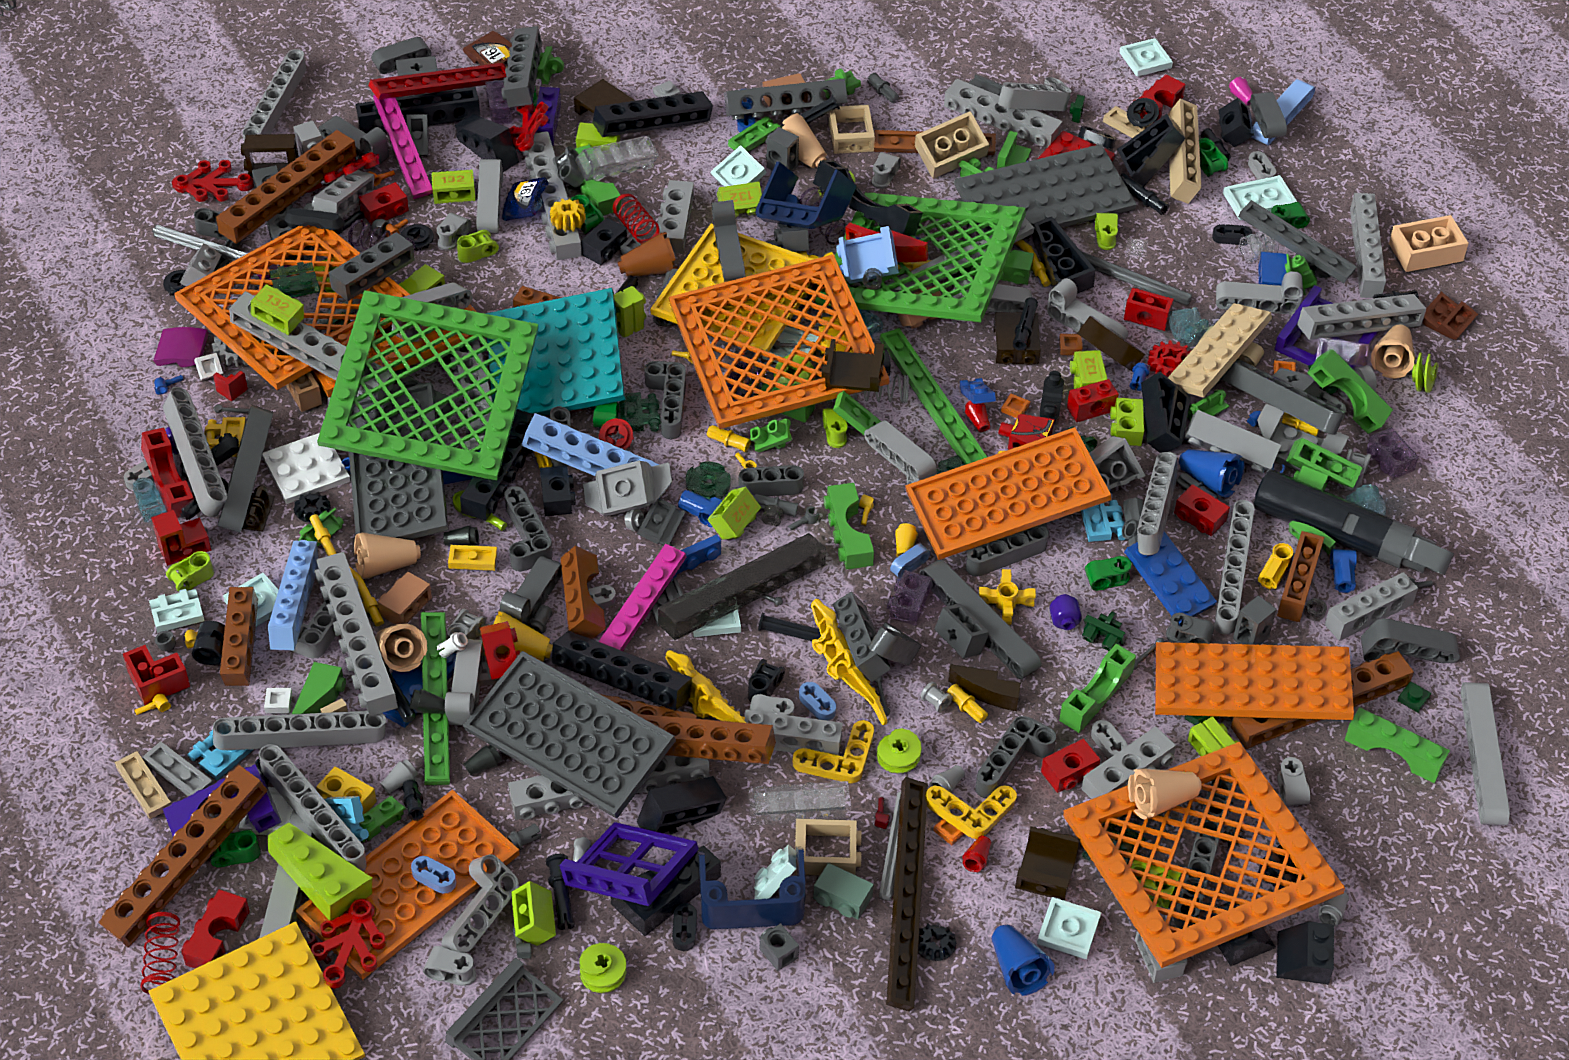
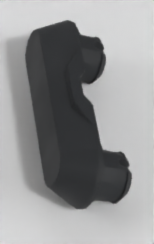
[285,208,345,235]
[1040,371,1064,422]
[180,433,239,479]

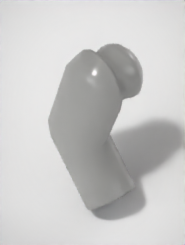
[572,837,591,862]

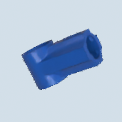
[678,490,722,527]
[1330,549,1357,593]

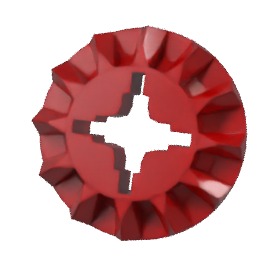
[599,418,634,450]

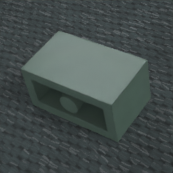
[813,863,874,920]

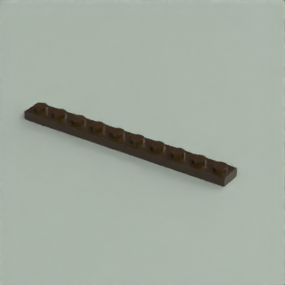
[886,777,928,1012]

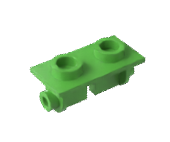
[1285,254,1317,295]
[1187,389,1229,420]
[298,508,344,547]
[359,796,405,842]

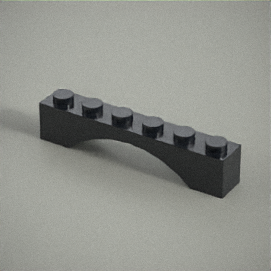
[813,160,923,236]

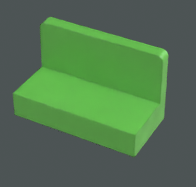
[997,131,1031,169]

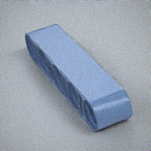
[1251,79,1315,145]

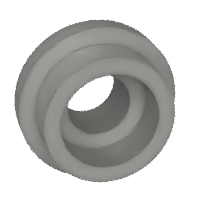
[625,509,645,532]

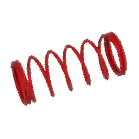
[613,194,660,244]
[140,912,181,995]

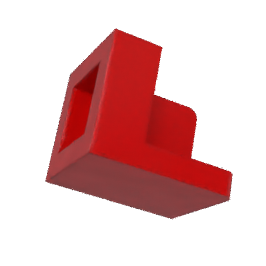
[213,371,248,401]

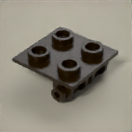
[242,485,275,532]

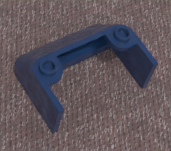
[756,161,856,229]
[698,846,806,930]

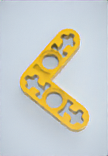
[793,720,874,783]
[926,785,1017,839]

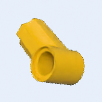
[1258,543,1294,589]

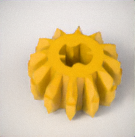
[550,198,586,233]

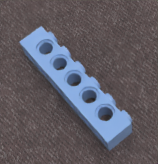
[521,413,660,476]
[268,540,318,650]

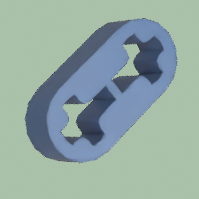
[890,543,930,578]
[799,682,836,721]
[411,856,456,893]

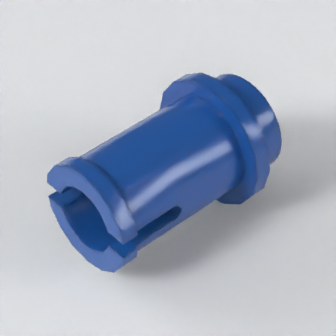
[1129,363,1150,391]

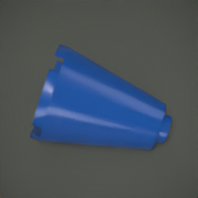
[1179,449,1245,498]
[991,925,1055,996]

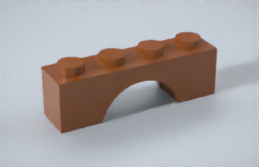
[561,545,606,639]

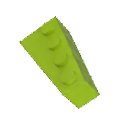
[268,822,372,920]

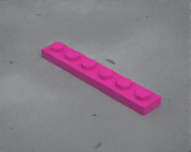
[373,95,433,200]
[598,544,686,651]

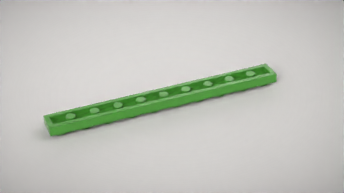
[880,328,987,465]

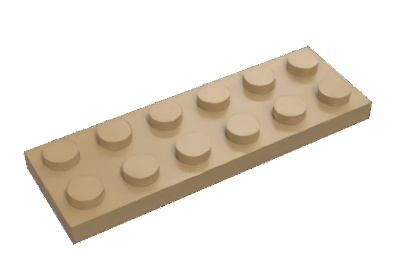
[1168,303,1272,397]

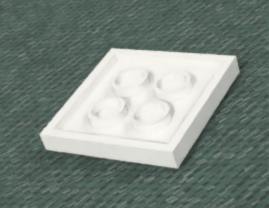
[262,433,351,504]

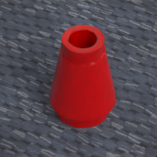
[965,401,991,432]
[962,836,991,872]

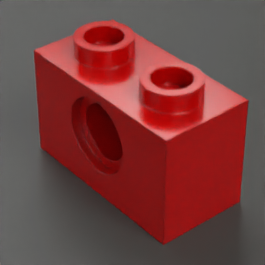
[359,182,409,226]
[1123,287,1174,331]
[1067,379,1119,423]
[1174,484,1230,537]
[480,621,520,680]
[1041,738,1101,793]

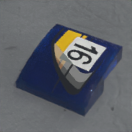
[502,177,549,221]

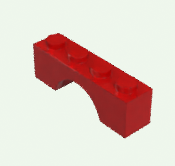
[141,427,194,518]

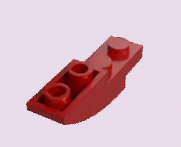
[845,222,928,263]

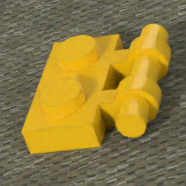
[204,417,246,457]

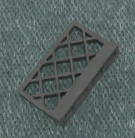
[445,957,563,1060]

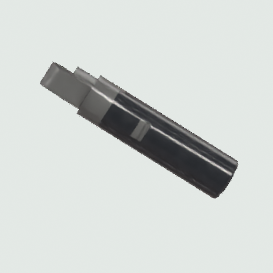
[1253,469,1454,575]

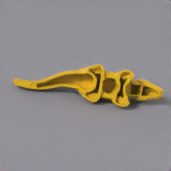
[811,599,887,725]
[665,650,747,723]

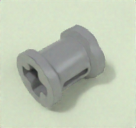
[920,681,953,713]

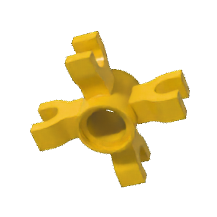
[979,569,1036,625]

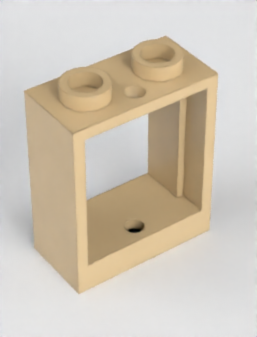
[828,105,875,154]
[795,819,861,875]

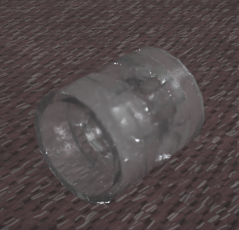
[1239,231,1279,263]

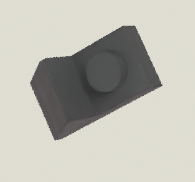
[407,114,429,156]

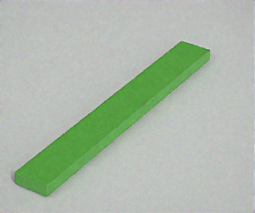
[421,612,450,785]

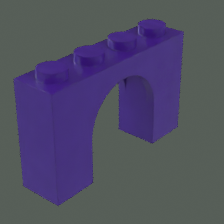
[163,764,282,858]

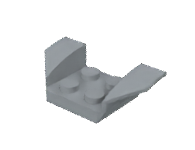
[1257,404,1349,471]
[583,460,672,517]

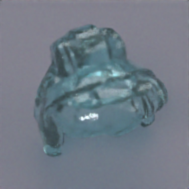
[1169,307,1209,343]
[1345,484,1387,516]

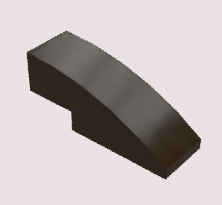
[1077,316,1146,371]
[948,664,1021,712]

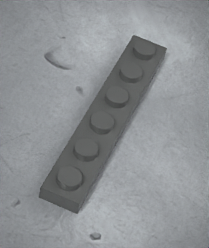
[1238,200,1357,284]

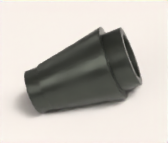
[443,525,479,546]
[410,689,445,714]
[463,745,502,776]

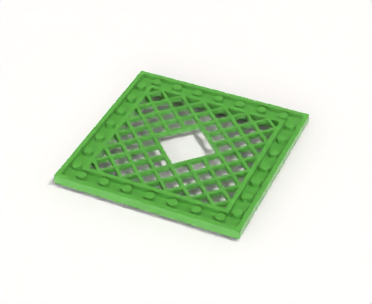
[815,192,1026,322]
[317,290,539,481]

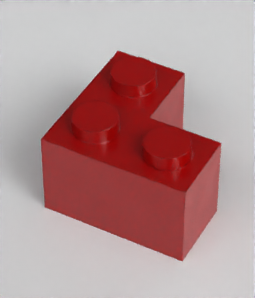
[151,510,212,566]
[122,645,190,705]

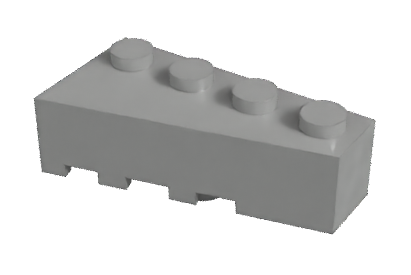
[1183,410,1281,473]
[1089,436,1146,491]

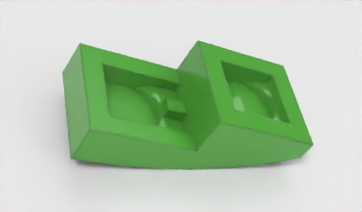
[1289,521,1336,555]

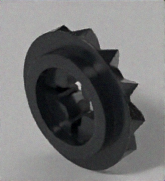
[1127,98,1159,129]
[400,224,434,251]
[163,270,186,296]
[293,491,331,522]
[918,922,956,961]

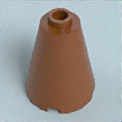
[618,232,678,277]

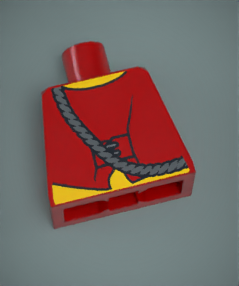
[998,414,1054,450]

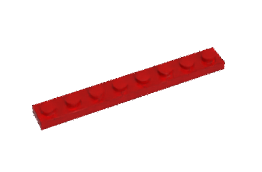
[368,63,506,100]

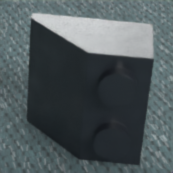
[1211,902,1276,966]
[1276,921,1334,985]

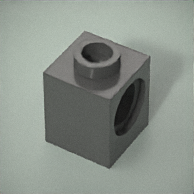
[759,923,799,971]

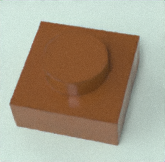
[1059,334,1083,355]

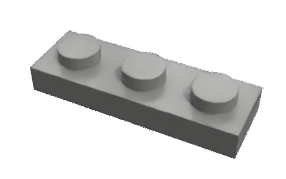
[142,741,213,797]

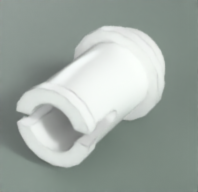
[437,632,468,658]

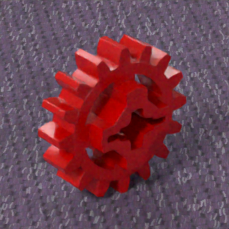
[1147,340,1192,377]

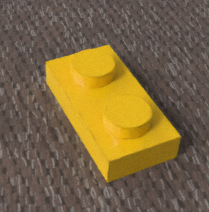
[448,545,498,571]

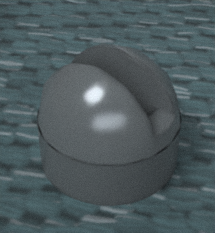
[371,219,389,237]
[155,631,176,652]

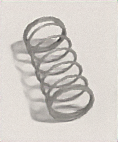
[852,375,909,403]

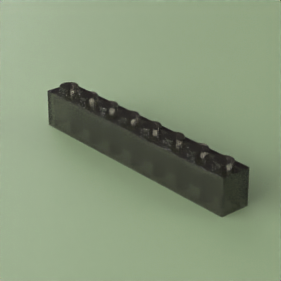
[658,533,826,640]

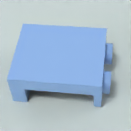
[836,226,899,284]

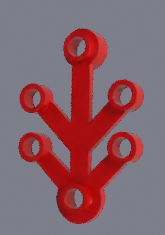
[510,101,549,152]
[308,152,380,192]
[172,160,254,202]
[311,899,386,989]

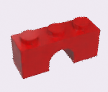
[1134,74,1186,124]
[182,889,250,969]

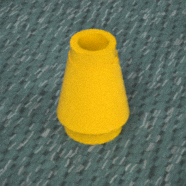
[895,523,918,557]

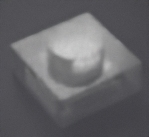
[1125,238,1148,260]

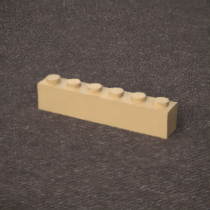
[1168,99,1201,204]

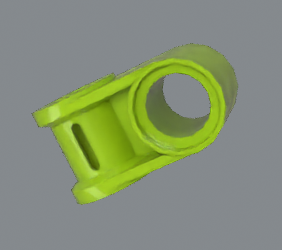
[1095,213,1118,250]
[457,229,499,263]
[822,408,848,448]
[166,551,214,592]

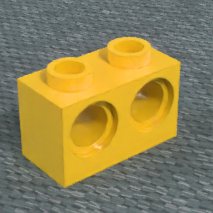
[316,766,377,814]

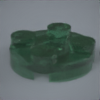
[685,461,731,500]

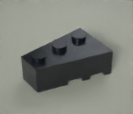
[455,114,519,172]
[1117,114,1186,187]
[1141,372,1191,453]
[636,776,727,835]

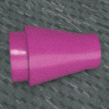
[1229,77,1253,106]

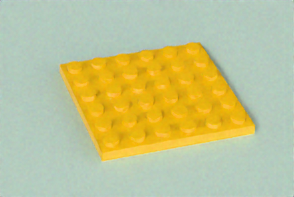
[650,223,815,352]
[148,921,365,1060]

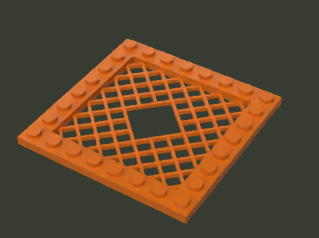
[174,225,410,390]
[669,254,889,429]
[1063,742,1345,968]

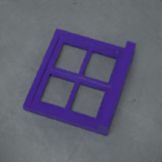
[1274,285,1379,369]
[559,822,699,906]

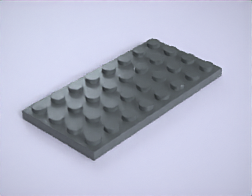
[954,144,1137,236]
[348,382,449,540]
[463,651,676,819]

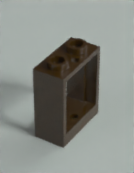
[241,134,299,178]

